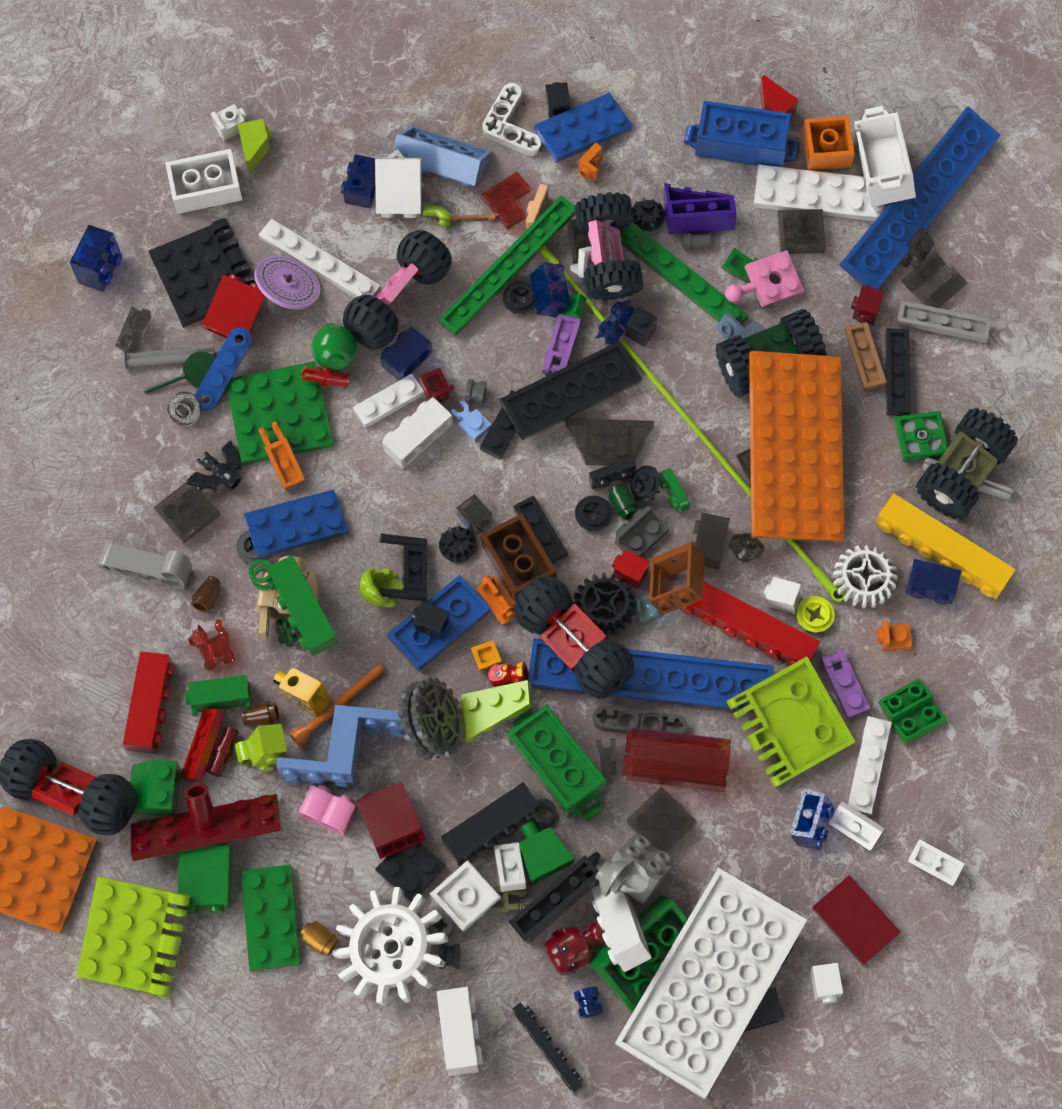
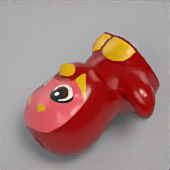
[488,662,529,687]

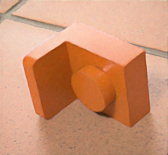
[578,142,603,183]
[877,621,912,651]

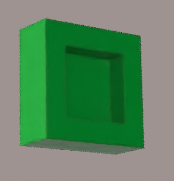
[560,294,587,318]

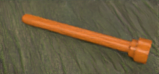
[289,665,385,749]

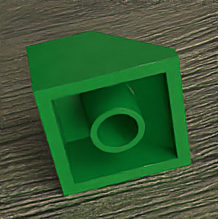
[130,760,181,816]

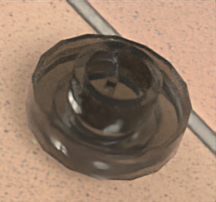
[167,391,202,426]
[729,533,765,562]

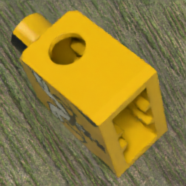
[273,668,332,718]

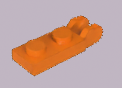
[258,421,305,490]

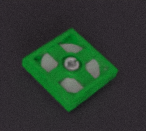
[894,411,948,462]

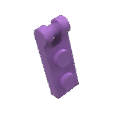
[542,314,581,375]
[820,648,870,720]

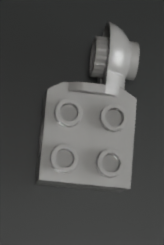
[595,833,676,903]

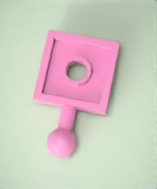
[725,250,804,308]

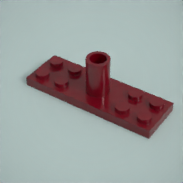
[131,784,282,861]

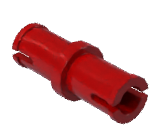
[301,366,350,388]

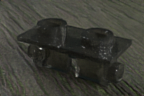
[115,306,151,353]

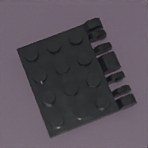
[148,218,257,327]

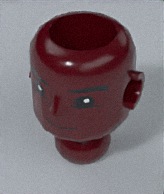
[544,922,605,976]

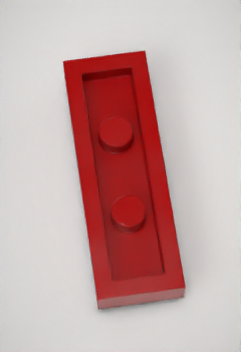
[180,709,224,781]

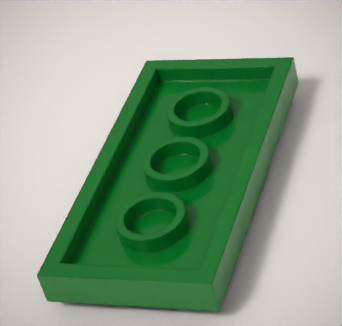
[241,864,301,972]

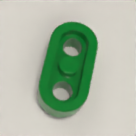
[660,468,690,513]

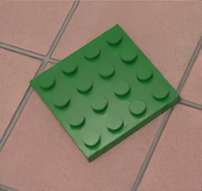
[227,361,334,466]

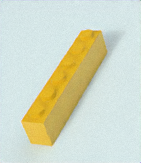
[875,493,1016,600]

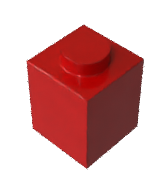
[612,549,650,589]

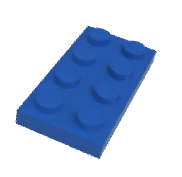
[534,92,632,163]
[244,489,349,559]
[387,574,491,671]

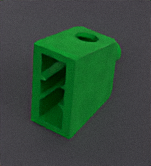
[519,821,574,886]

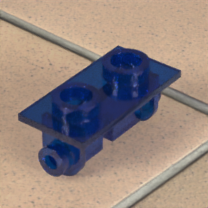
[595,299,636,346]

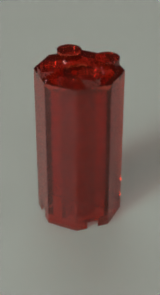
[622,728,731,792]

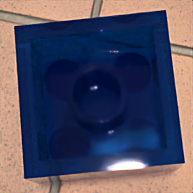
[70,225,122,292]

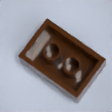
[480,513,557,602]

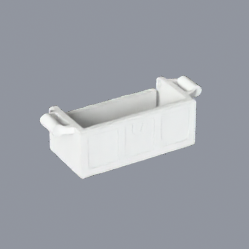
[854,106,916,207]

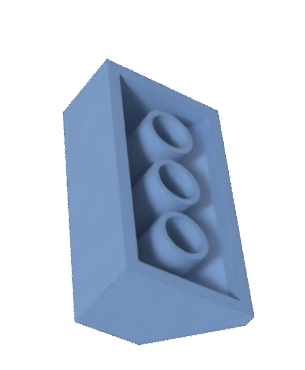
[393,125,493,187]

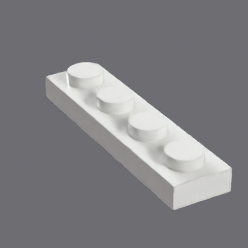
[848,716,892,816]

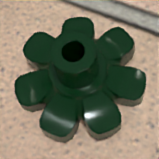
[275,618,298,647]

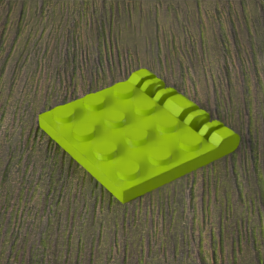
[726,657,855,787]
[76,876,191,997]

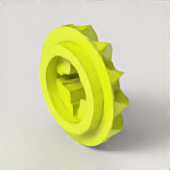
[796,596,835,634]

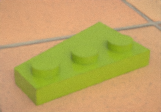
[461,681,533,743]

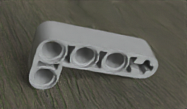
[97,542,192,589]

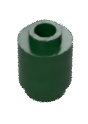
[607,484,639,520]

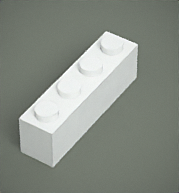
[591,885,651,972]

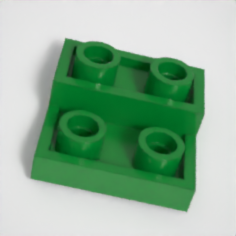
[878,678,947,746]

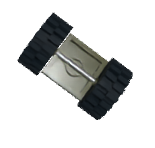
[916,408,1018,520]

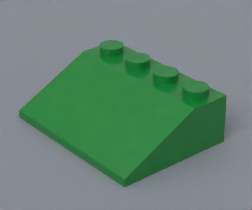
[588,895,688,1014]

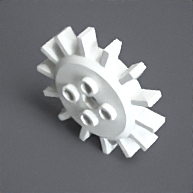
[332,887,449,1006]

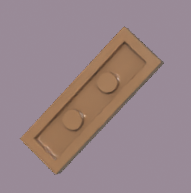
[844,322,887,391]

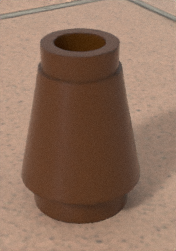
[191,576,221,613]
[242,701,280,726]

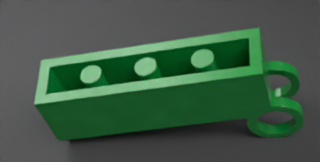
[249,555,338,657]

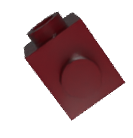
[418,368,455,403]

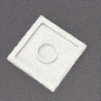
[430,860,501,933]

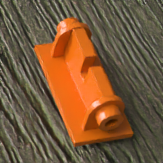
[475,575,515,625]

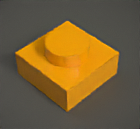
[471,640,502,672]

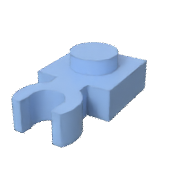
[451,401,492,442]

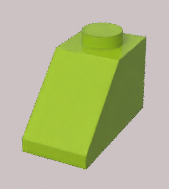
[237,119,272,173]

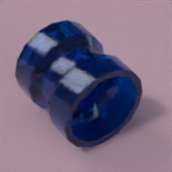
[573,987,604,1019]

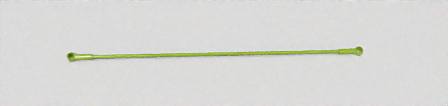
[540,245,845,604]

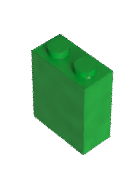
[177,845,233,914]

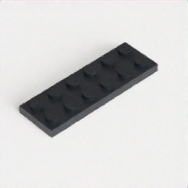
[500,341,642,441]

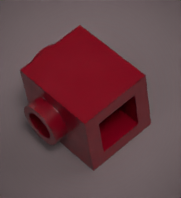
[850,285,884,325]

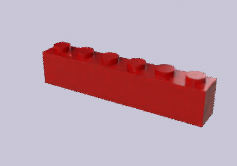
[680,581,820,667]

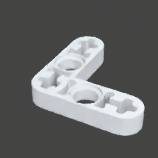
[482,83,541,157]

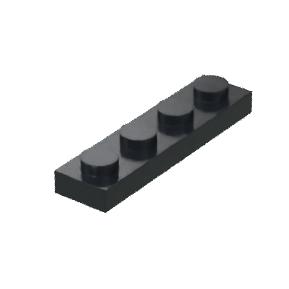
[885,328,911,416]
[512,1002,583,1095]

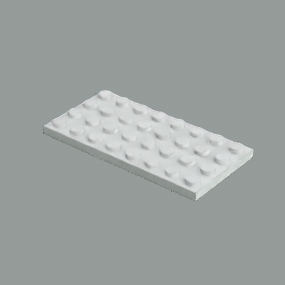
[615,868,807,1099]

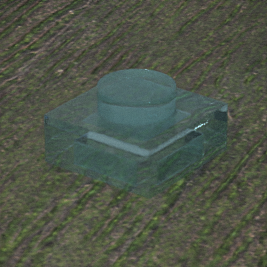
[636,594,664,624]

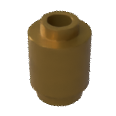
[300,920,339,957]

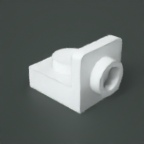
[570,246,594,278]

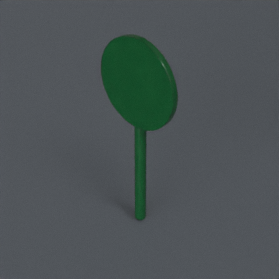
[144,351,215,394]

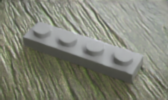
[896,300,992,343]

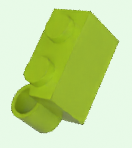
[235,724,287,773]

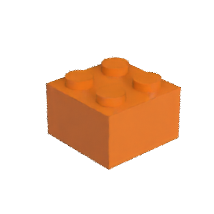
[802,116,855,171]

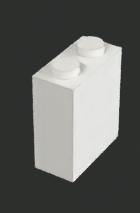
[375,158,422,218]

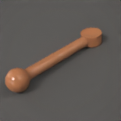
[450,212,496,222]

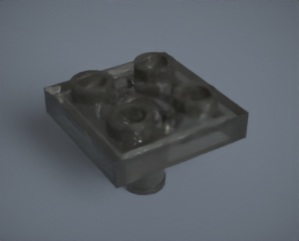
[777,209,826,254]

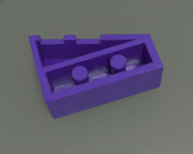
[663,183,737,235]

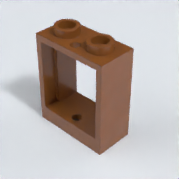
[649,542,705,615]

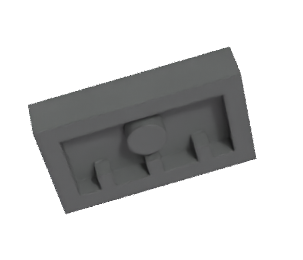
[615,505,669,557]

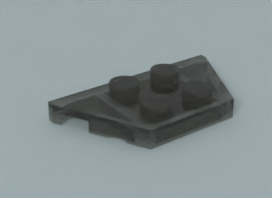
[565,418,654,466]

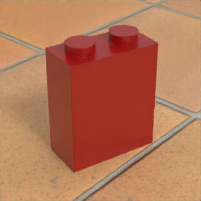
[202,275,267,343]

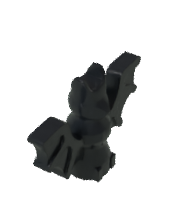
[187,441,242,492]

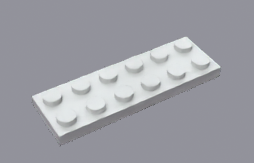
[753,165,888,222]

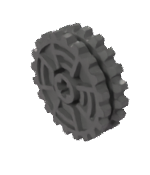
[398,677,464,760]

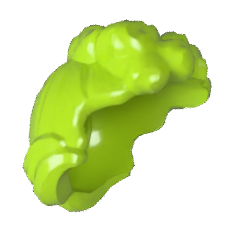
[359,568,402,607]

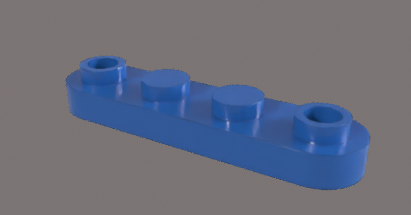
[194,328,252,411]

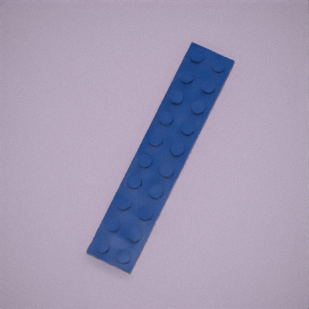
[839,106,1001,289]
[528,638,774,713]

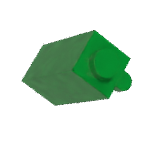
[185,675,252,716]

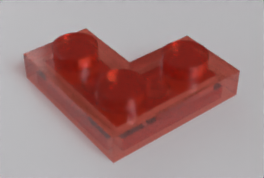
[481,171,530,230]

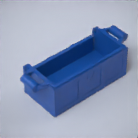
[684,101,800,167]

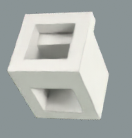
[211,104,248,141]

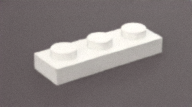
[353,374,424,429]

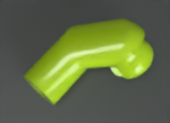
[423,205,452,227]

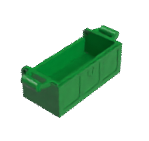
[508,705,607,822]

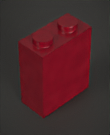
[356,781,426,860]

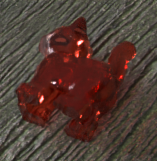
[188,620,235,671]

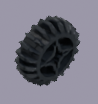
[573,572,637,636]

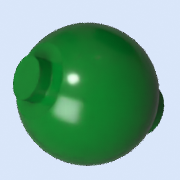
[311,323,357,371]

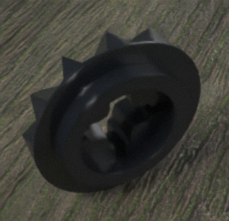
[632,198,665,231]
[502,281,539,315]
[630,465,663,503]
[575,495,613,532]
[439,525,477,562]

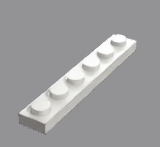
[258,219,381,298]

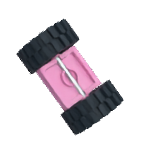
[575,192,644,301]

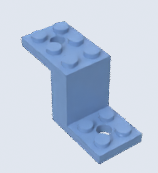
[276,705,405,789]

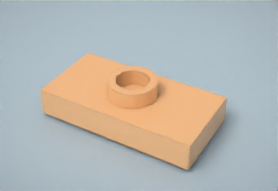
[526,184,549,230]

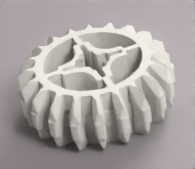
[832,545,898,609]

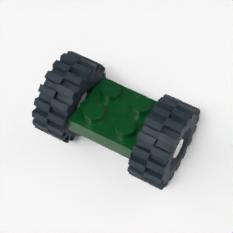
[715,309,827,397]

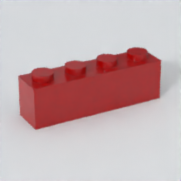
[123,651,175,754]

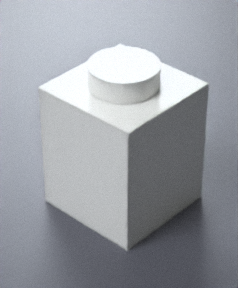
[764,577,803,615]
[810,963,843,1004]

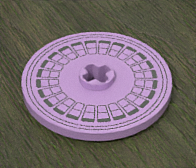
[254,255,320,310]

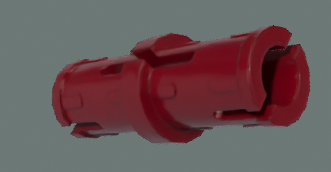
[207,726,240,777]

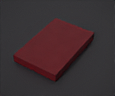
[812,875,901,966]

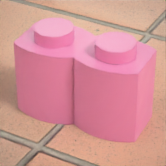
[298,785,357,836]

